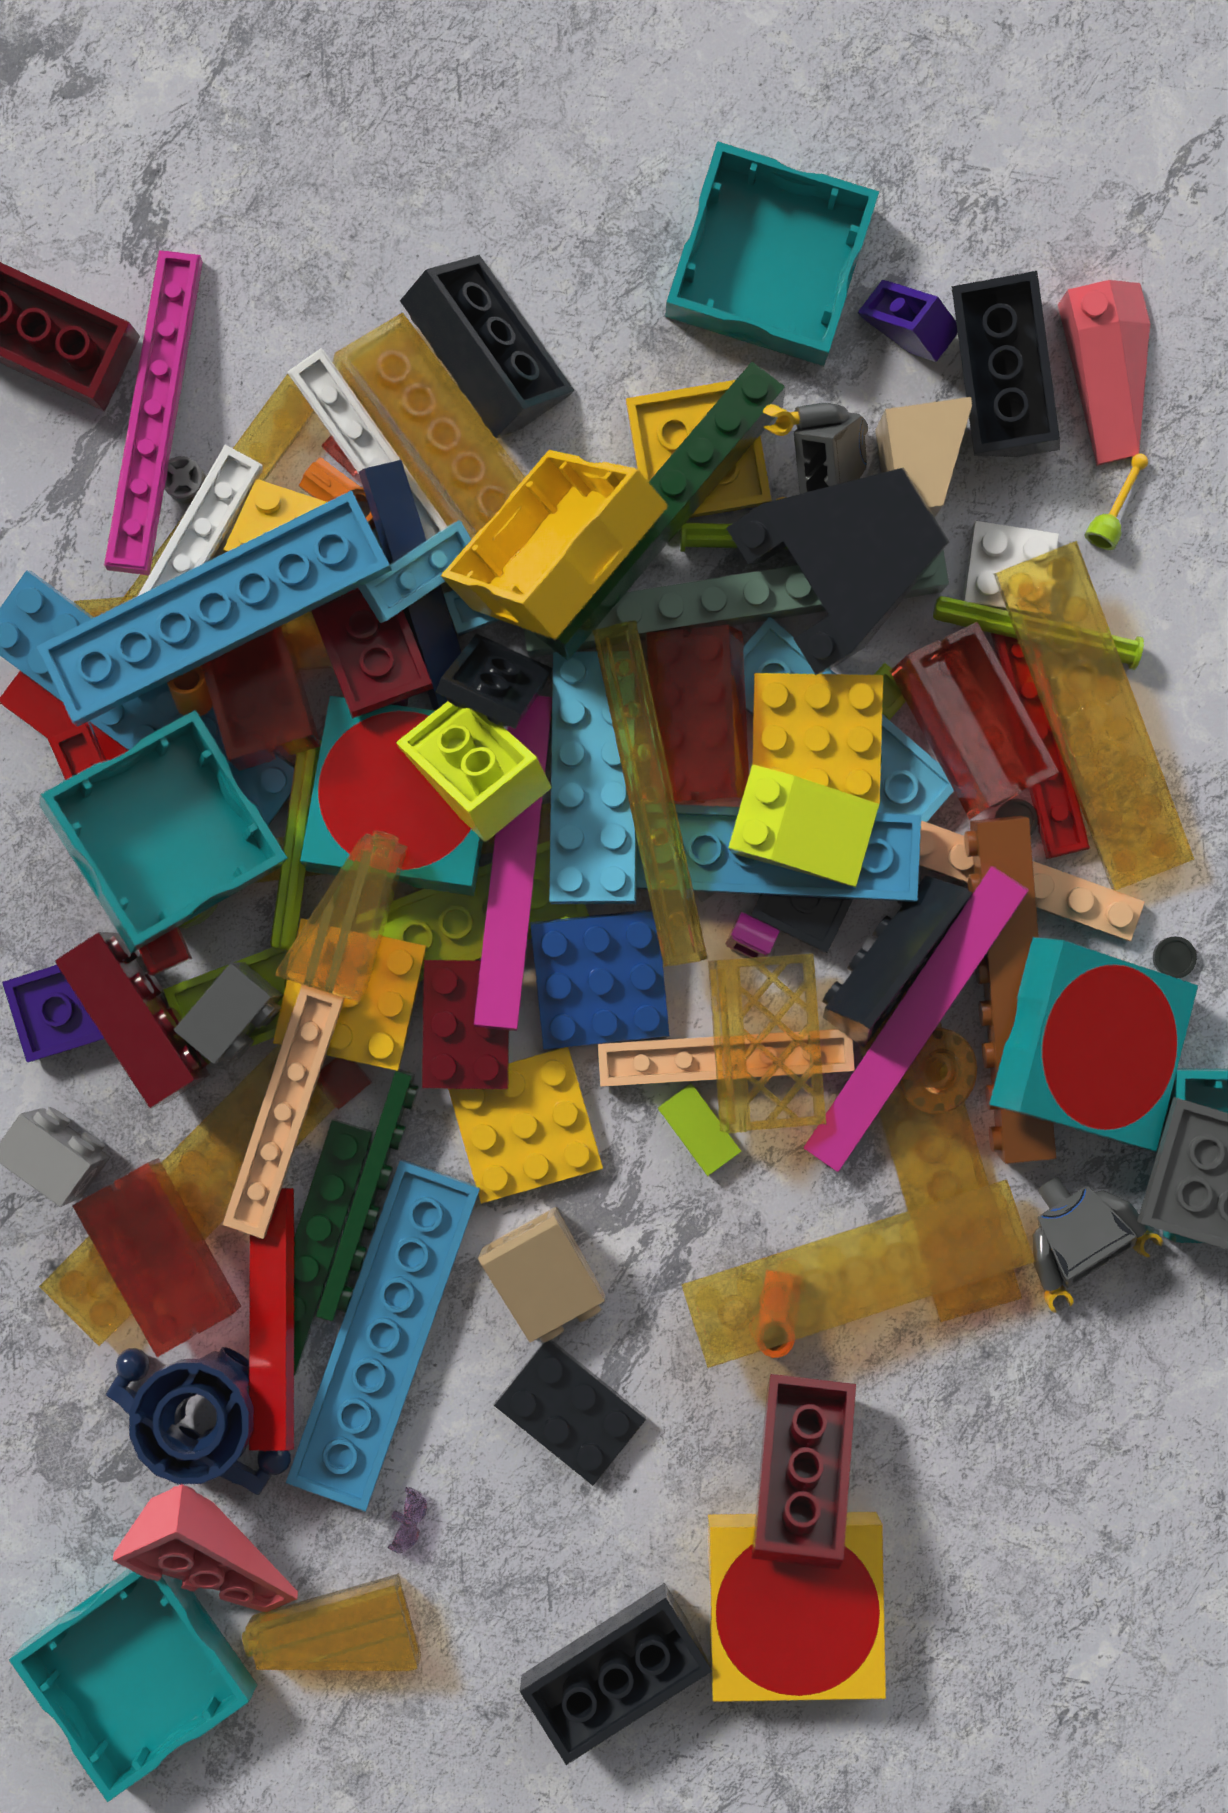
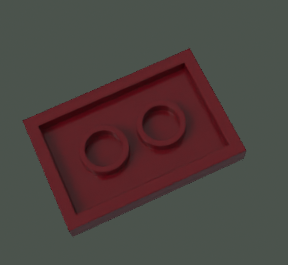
[311,588,433,718]
[422,960,509,1089]

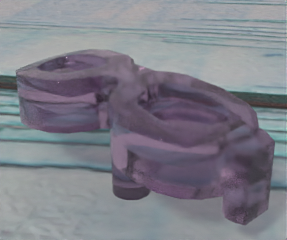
[388,1487,427,1553]

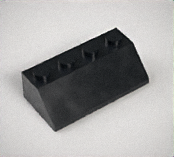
[400,255,574,438]
[951,271,1060,457]
[822,875,972,1048]
[519,1583,712,1765]

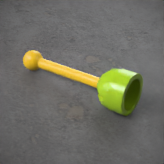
[1084,454,1148,550]

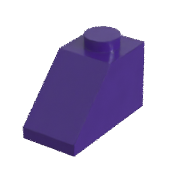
[857,279,958,362]

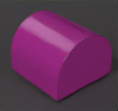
[725,912,780,963]

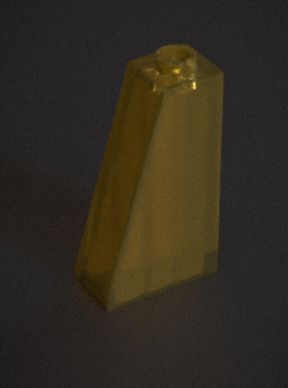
[275,831,408,1002]
[242,1574,421,1671]

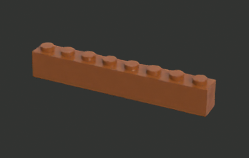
[964,816,1056,1164]

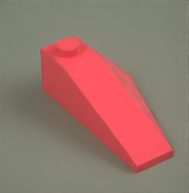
[1058,280,1150,466]
[113,1484,298,1613]

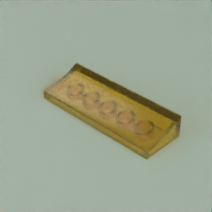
[332,312,525,539]

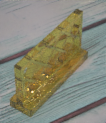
[708,953,826,1133]

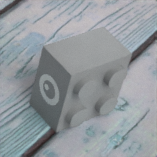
[0,1107,111,1207]

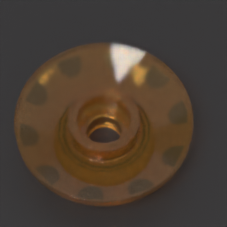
[899,1027,977,1114]

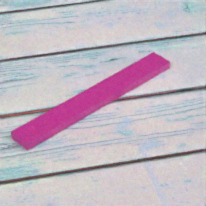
[104,250,203,575]
[474,696,552,1031]
[803,866,1029,1172]

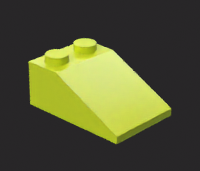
[396,701,552,842]
[728,764,879,887]

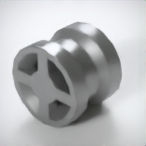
[164,456,206,505]

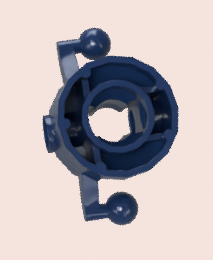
[106,1347,291,1495]

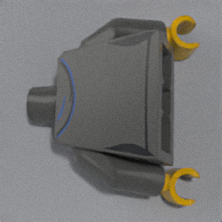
[763,403,868,500]
[1032,1177,1163,1313]

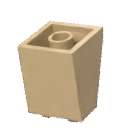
[875,397,972,517]
[478,1206,605,1343]

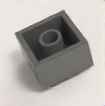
[174,962,283,1064]

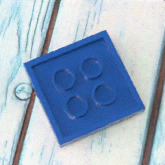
[530,909,670,1050]

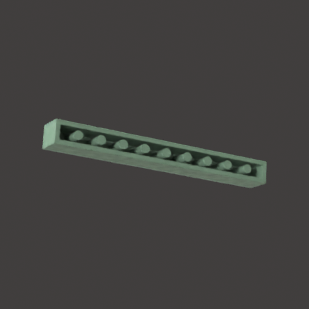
[524,550,949,658]

